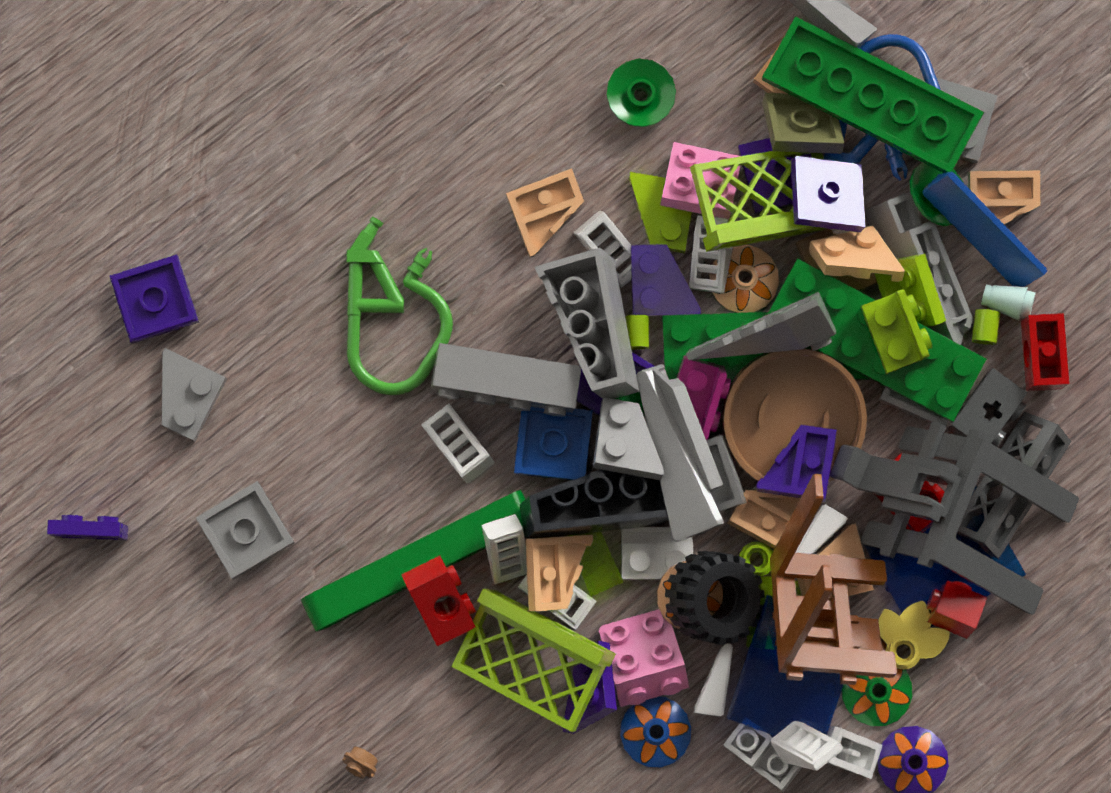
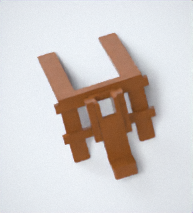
[770,474,897,685]

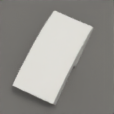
[723,717,802,792]

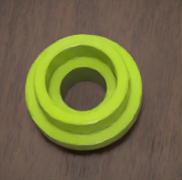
[739,542,773,576]

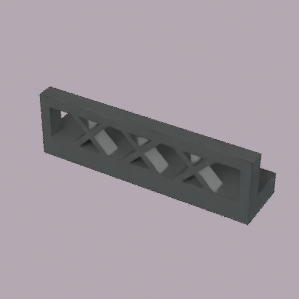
[957,412,1072,559]

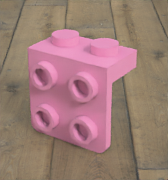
[599,609,689,707]

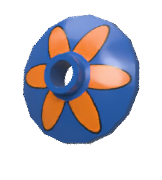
[620,696,691,768]

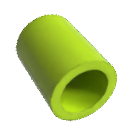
[972,309,1000,345]
[625,315,649,350]

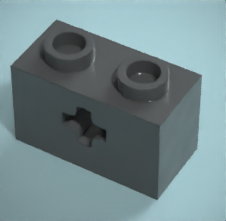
[946,368,1027,447]

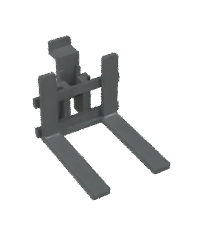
[830,422,1079,615]

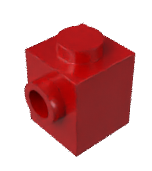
[926,580,988,639]

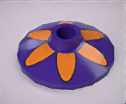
[877,726,949,793]

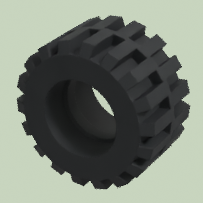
[665,551,765,645]

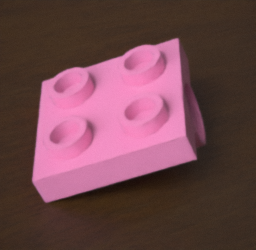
[660,142,740,219]

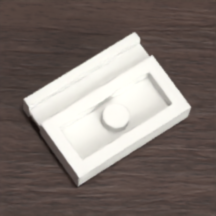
[621,527,693,580]

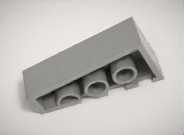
[430,343,581,417]

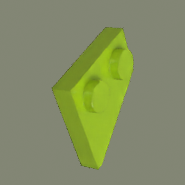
[629,172,692,254]

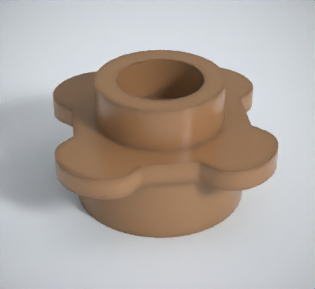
[342,746,378,779]

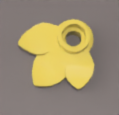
[879,601,950,669]

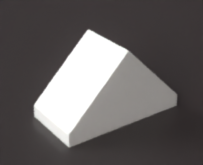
[827,726,883,779]

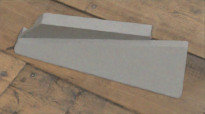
[789,0,877,48]
[864,192,973,345]
[636,364,724,542]

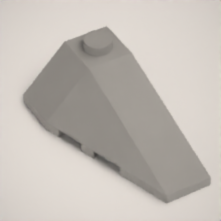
[686,292,836,360]

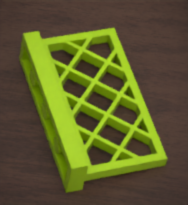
[690,151,826,252]
[451,589,616,732]

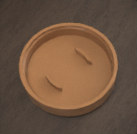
[722,348,867,482]

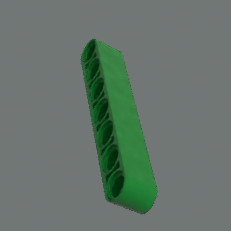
[300,490,526,632]

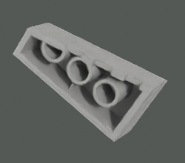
[535,248,639,399]

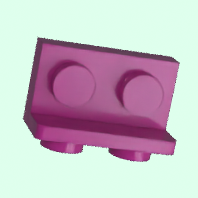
[677,355,731,440]

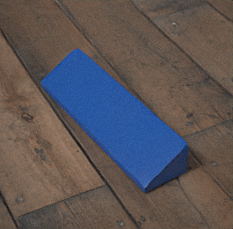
[923,172,1047,287]

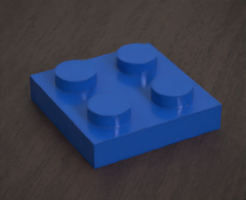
[514,407,593,481]

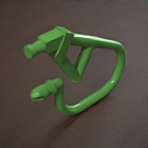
[347,216,453,395]

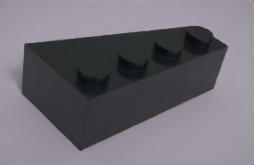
[519,469,669,539]

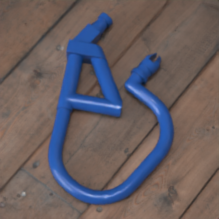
[824,34,941,181]

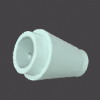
[981,284,1036,321]

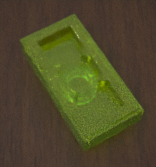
[568,532,624,597]

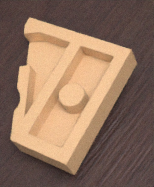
[506,168,584,257]
[968,170,1040,224]
[809,226,905,282]
[727,490,801,549]

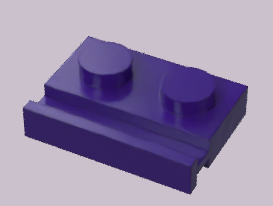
[47,515,128,540]

